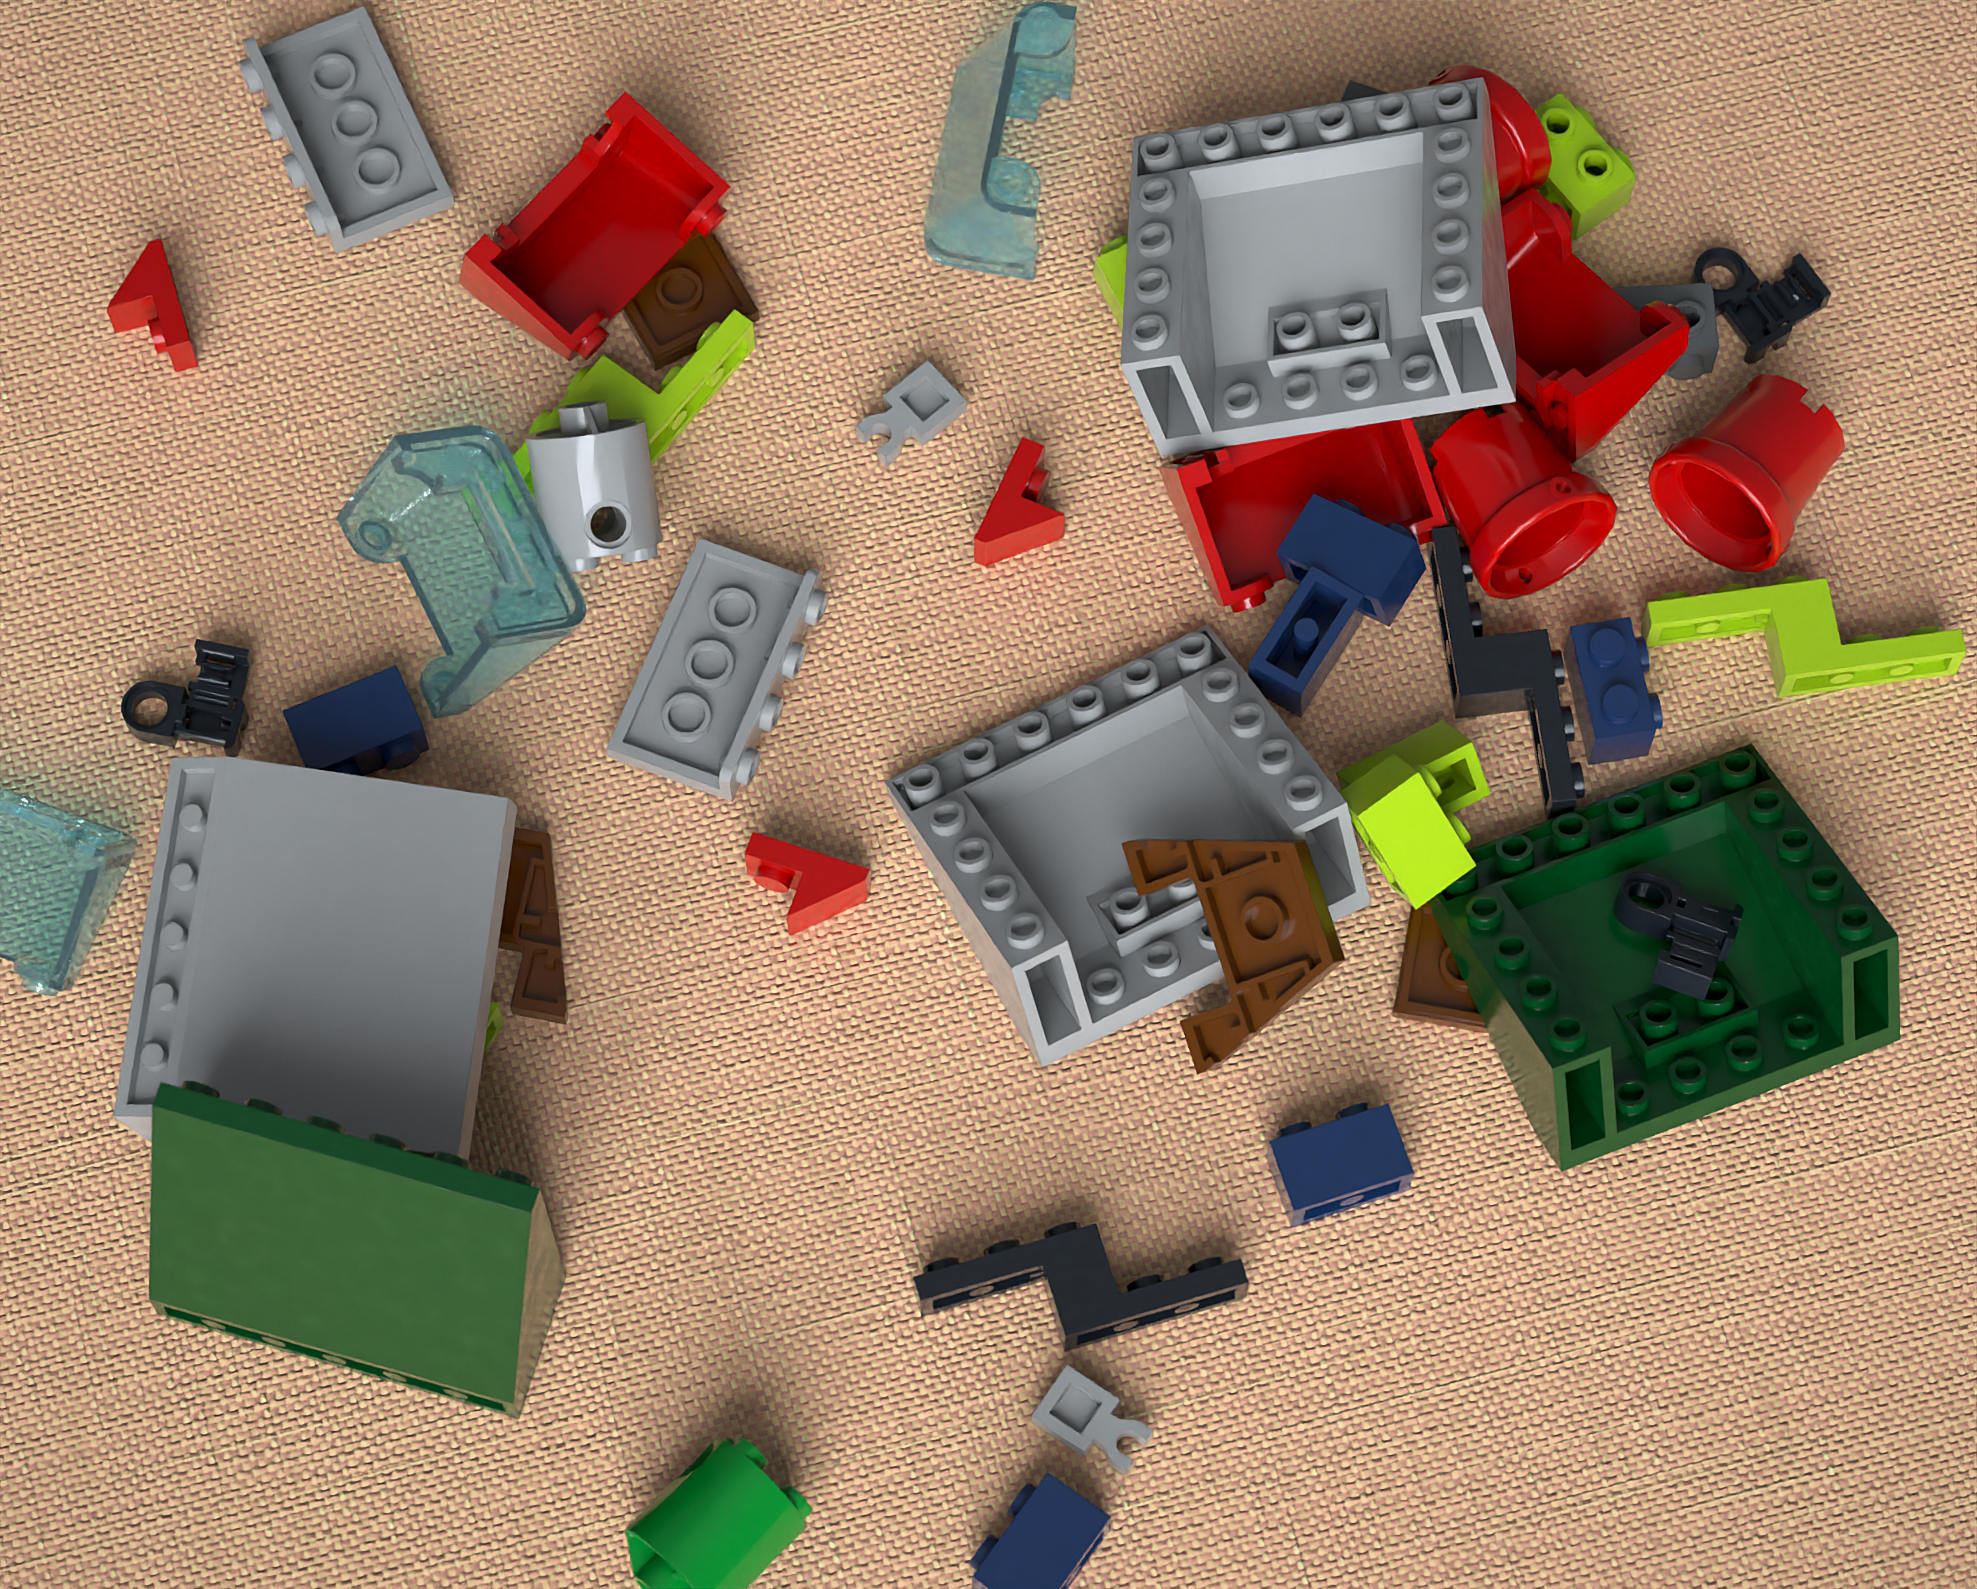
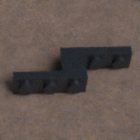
[1427,526,1585,820]
[913,1222,1249,1352]

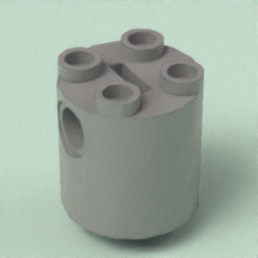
[526,400,662,572]

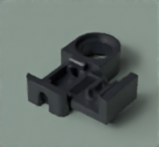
[1690,247,1831,364]
[121,639,253,757]
[1613,872,1744,1001]

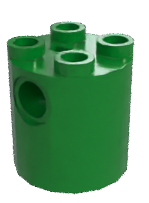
[624,1437,813,1589]

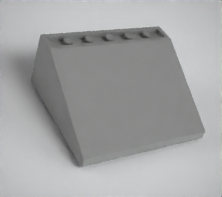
[1120,77,1516,456]
[885,624,1371,1067]
[113,756,518,1161]

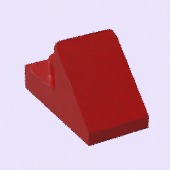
[107,238,198,373]
[974,437,1065,566]
[744,832,871,936]

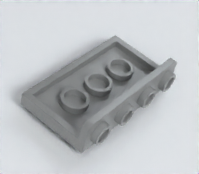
[238,6,455,254]
[606,538,829,802]

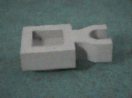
[856,360,967,467]
[1031,1365,1153,1476]

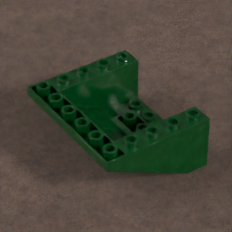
[1428,743,1900,1172]
[149,1080,566,1419]

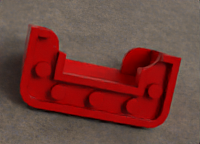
[458,91,731,361]
[1499,187,1690,464]
[1159,418,1448,613]

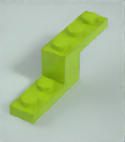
[488,309,756,522]
[1640,575,1967,698]

